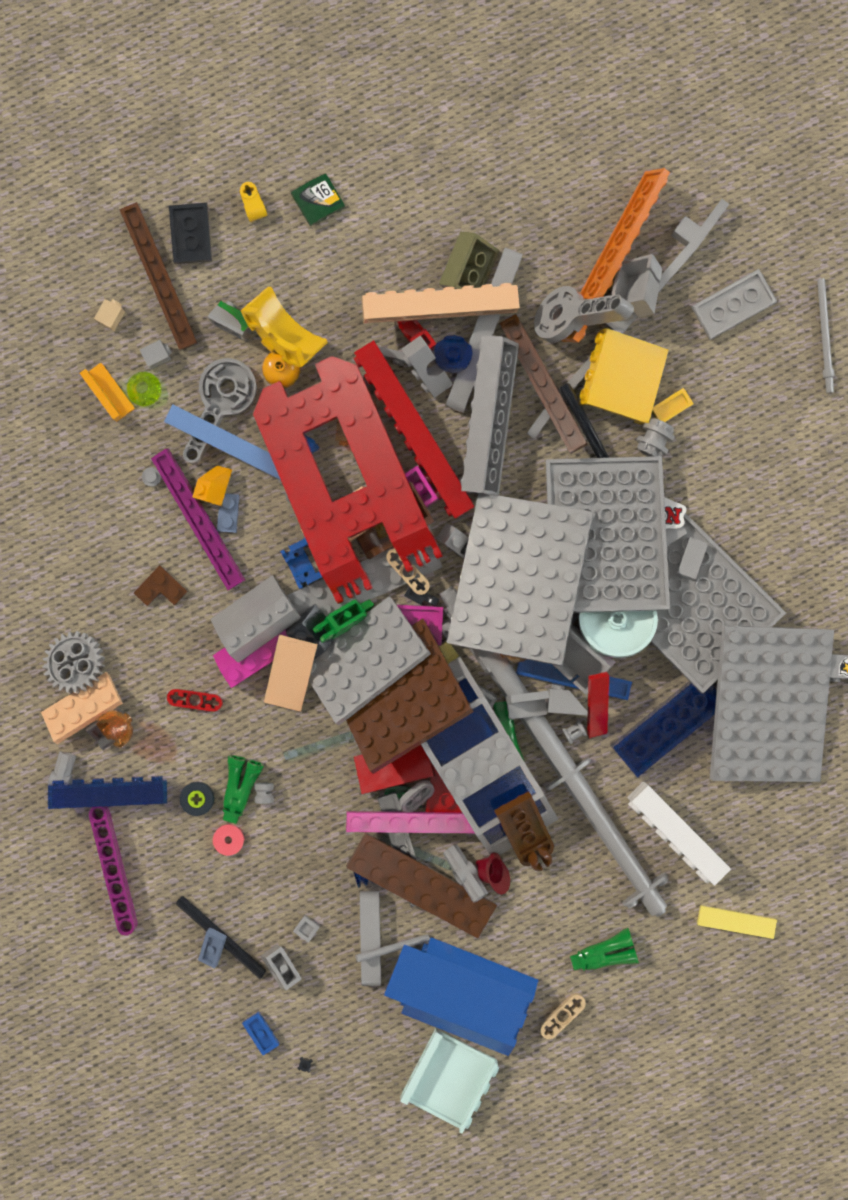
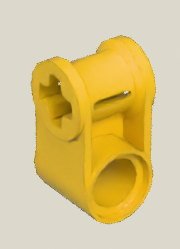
[240,182,268,222]

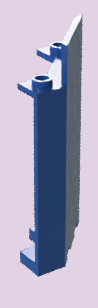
[384,937,538,1056]

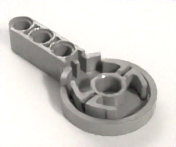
[534,286,634,343]
[183,358,257,465]

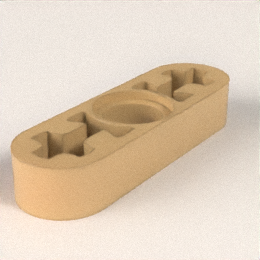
[386,548,430,595]
[540,993,586,1039]

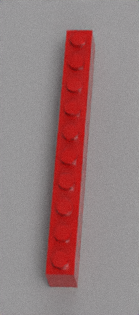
[353,340,475,518]

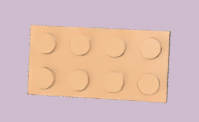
[41,672,123,744]

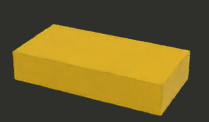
[652,388,694,422]

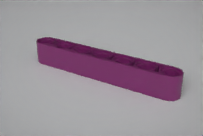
[89,803,138,936]

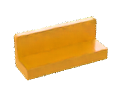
[79,363,135,422]

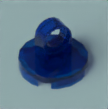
[434,335,473,373]

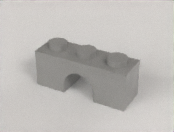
[401,336,453,398]

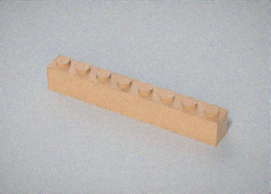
[362,283,519,324]

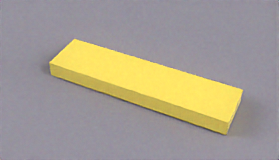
[697,905,777,939]

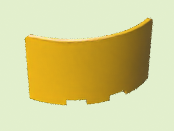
[241,286,328,367]

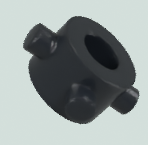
[297,1057,313,1073]

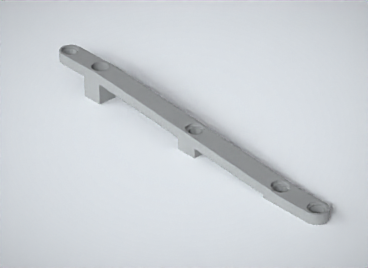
[527,199,729,439]

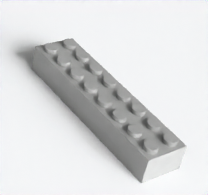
[461,335,519,496]

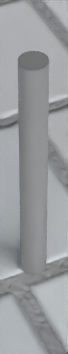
[355,934,430,962]

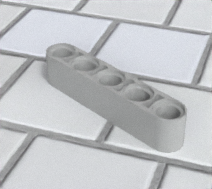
[360,891,381,986]

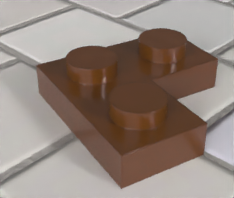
[134,565,188,606]

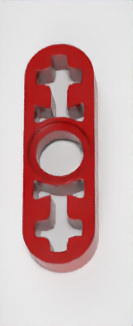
[167,689,223,712]

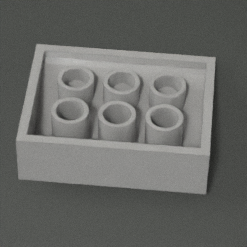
[210,575,301,663]

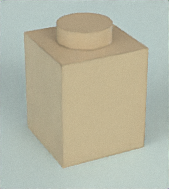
[94,299,125,331]

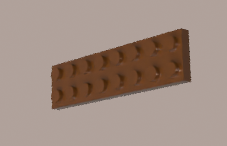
[346,832,497,938]

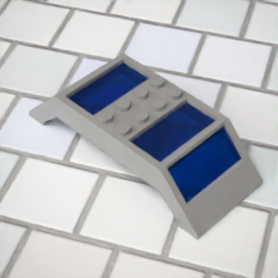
[421,657,559,855]

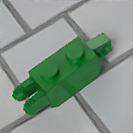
[313,599,374,643]

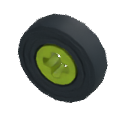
[179,781,215,816]

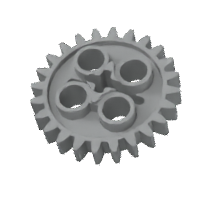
[42,631,105,694]

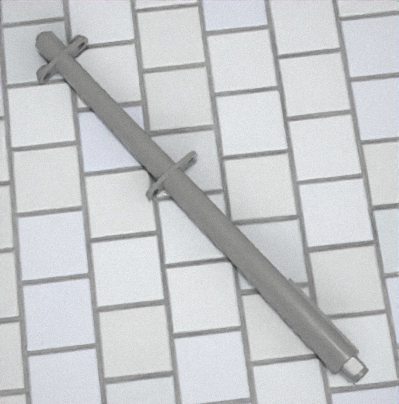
[440,586,668,917]

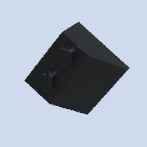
[286,604,333,659]

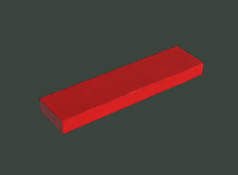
[587,672,609,738]

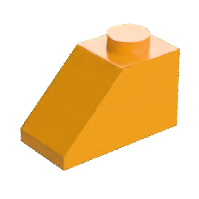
[192,466,232,506]

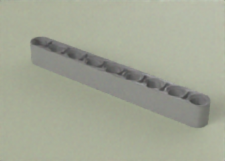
[446,247,523,413]

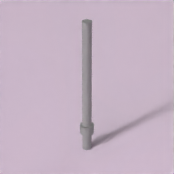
[817,278,835,393]

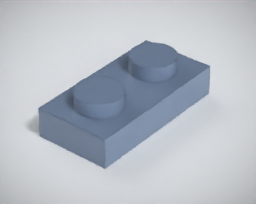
[217,494,240,533]
[198,928,227,969]

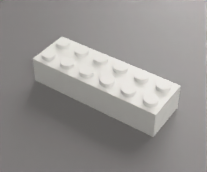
[627,782,731,886]

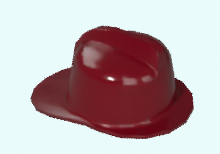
[476,852,511,895]

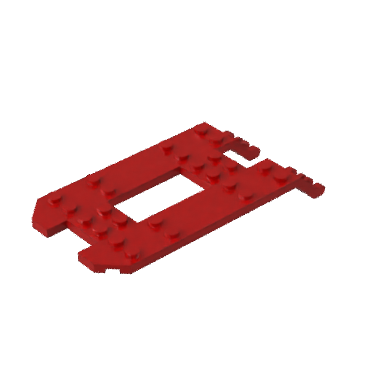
[253,356,443,604]

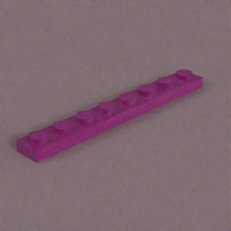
[151,448,245,590]

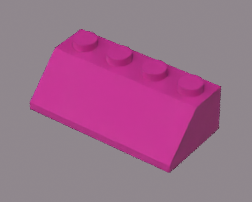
[213,629,288,688]

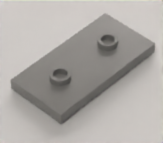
[691,269,777,340]

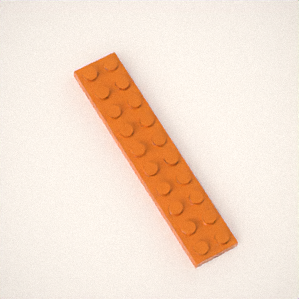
[561,168,670,343]

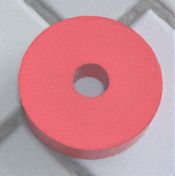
[213,824,244,856]

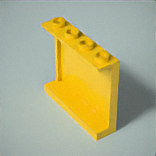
[580,328,669,425]

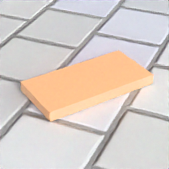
[264,635,318,712]

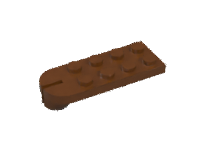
[494,791,554,871]

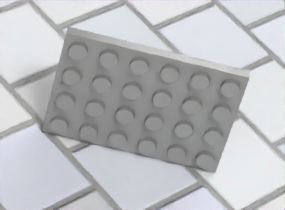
[309,596,431,725]

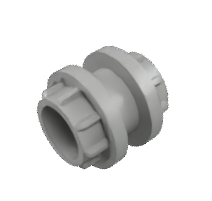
[636,418,675,457]

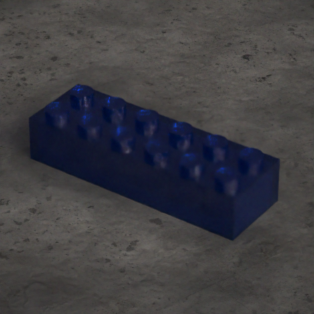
[610,681,717,778]

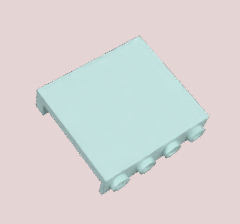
[400,1028,499,1134]

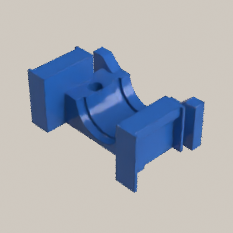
[280,537,322,589]

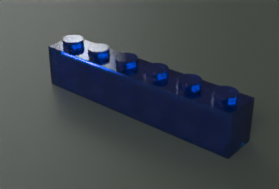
[48,775,167,809]

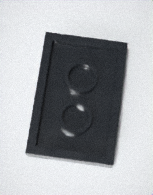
[169,202,212,264]

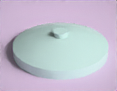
[579,611,658,658]

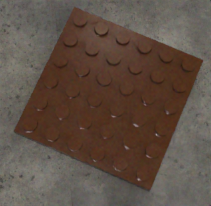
[346,618,474,774]

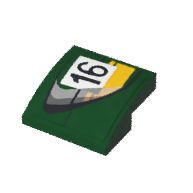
[291,173,345,226]

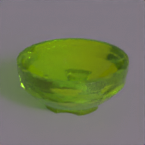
[126,372,162,407]

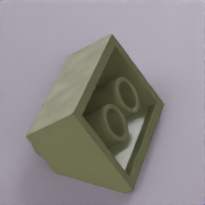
[439,231,500,289]

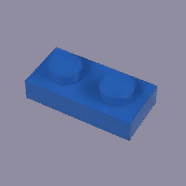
[242,1011,280,1055]

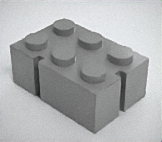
[612,254,662,322]
[552,624,616,694]

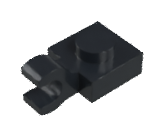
[404,579,439,606]

